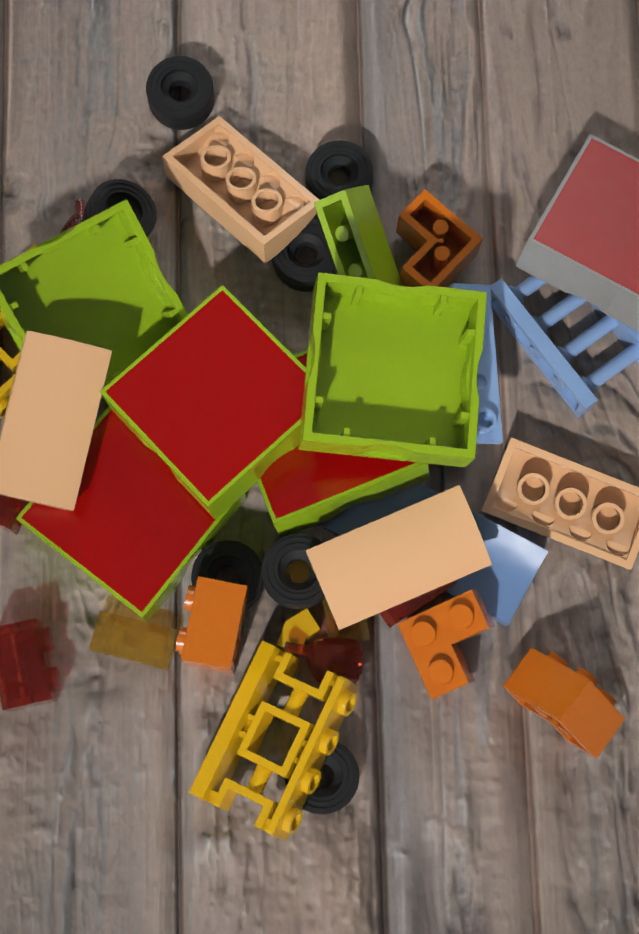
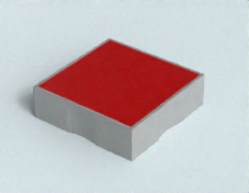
[516,134,639,332]

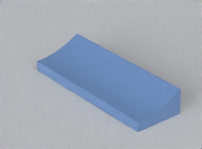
[317,483,548,626]

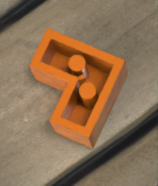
[396,189,483,287]
[175,576,249,675]
[397,589,495,700]
[503,647,625,759]

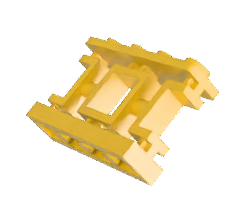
[188,641,358,841]

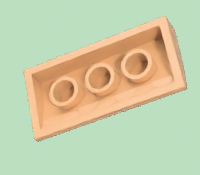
[162,116,319,264]
[0,331,112,511]
[481,437,639,570]
[306,485,492,630]

